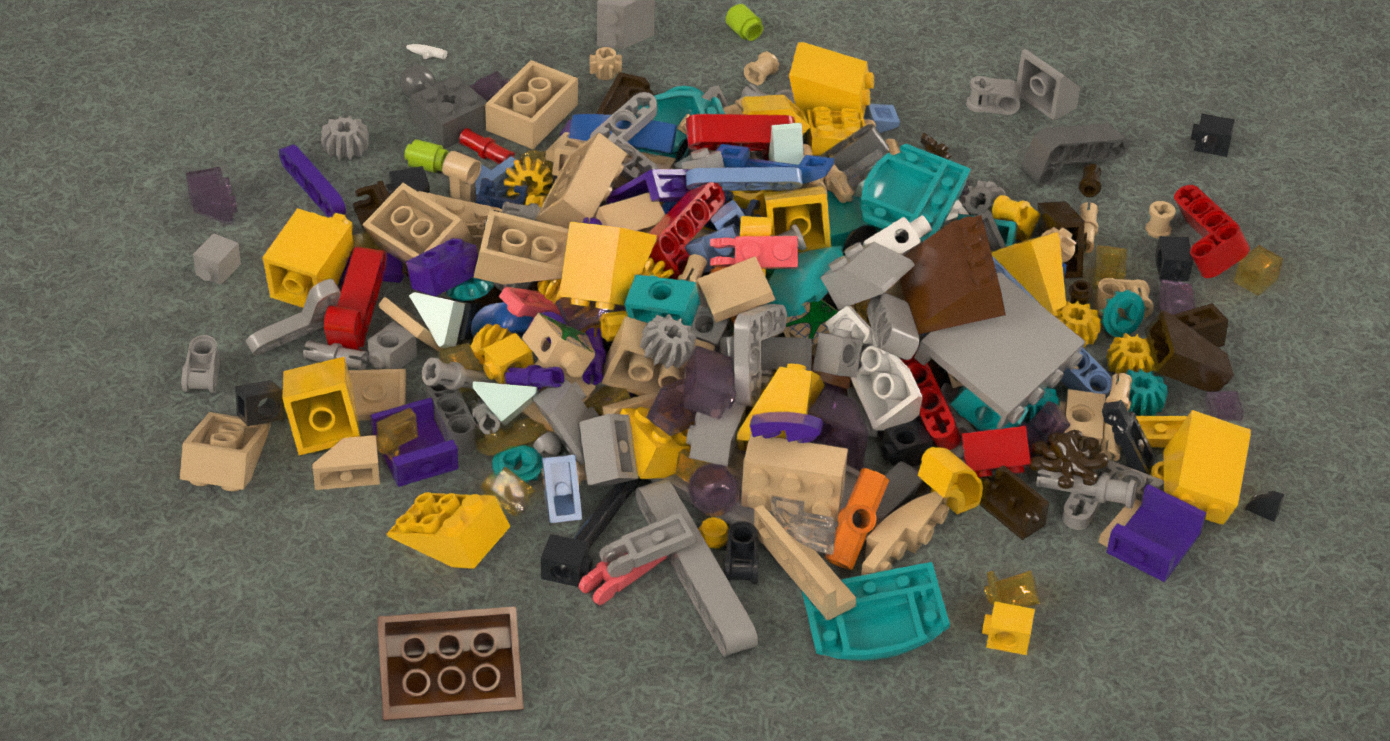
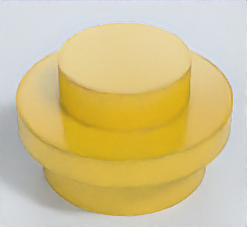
[698,517,729,548]

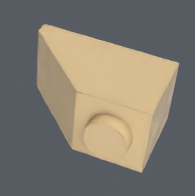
[312,435,380,490]

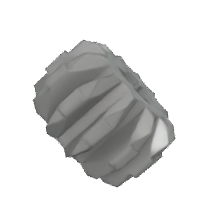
[321,115,369,161]
[960,180,1006,219]
[640,314,696,369]

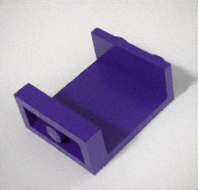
[606,169,690,204]
[371,397,459,487]
[1106,484,1206,582]

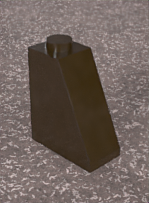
[1037,201,1085,278]
[1145,310,1234,394]

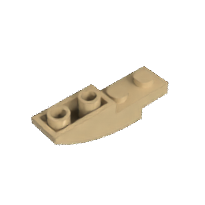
[861,491,949,575]

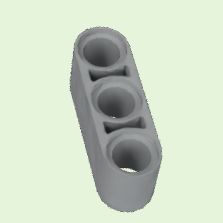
[867,292,919,360]

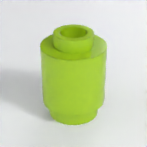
[725,4,763,41]
[404,139,449,173]

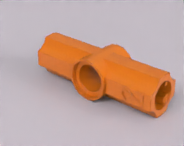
[824,468,889,570]

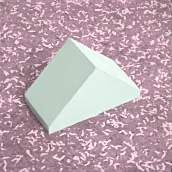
[768,123,804,165]
[409,292,465,350]
[473,381,540,425]

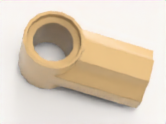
[442,151,481,203]

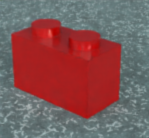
[962,426,1031,478]

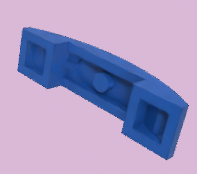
[568,114,678,154]
[716,144,834,184]

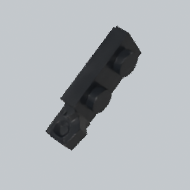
[1102,400,1156,475]

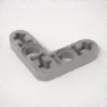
[590,92,658,182]
[246,279,341,356]
[734,304,787,407]
[1062,459,1164,530]

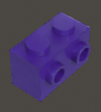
[406,238,478,297]

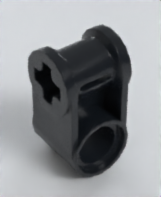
[724,521,759,584]

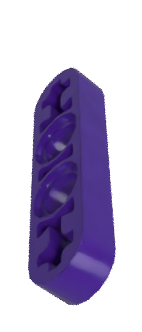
[279,144,346,218]

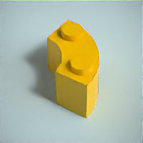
[917,447,983,514]

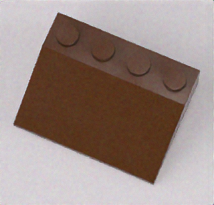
[900,215,1006,334]
[377,606,524,721]

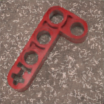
[686,114,795,161]
[649,182,725,280]
[1174,185,1250,278]
[324,247,387,351]
[900,345,962,450]

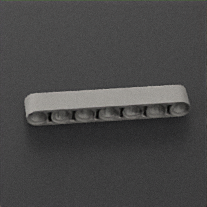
[635,479,758,657]

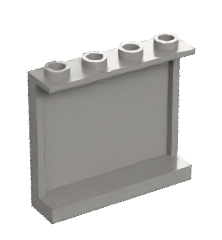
[914,272,1085,429]

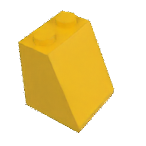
[789,42,874,117]
[764,186,831,252]
[262,208,354,308]
[559,222,656,310]
[991,231,1066,316]
[282,356,361,456]
[737,364,813,451]
[1163,410,1251,525]

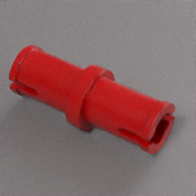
[459,128,515,164]

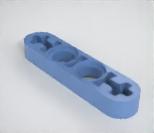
[686,167,803,191]

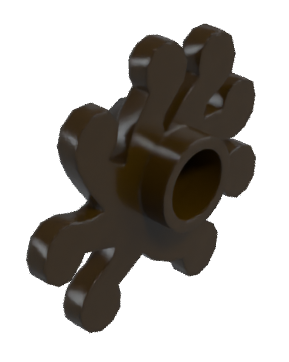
[1030,429,1108,489]

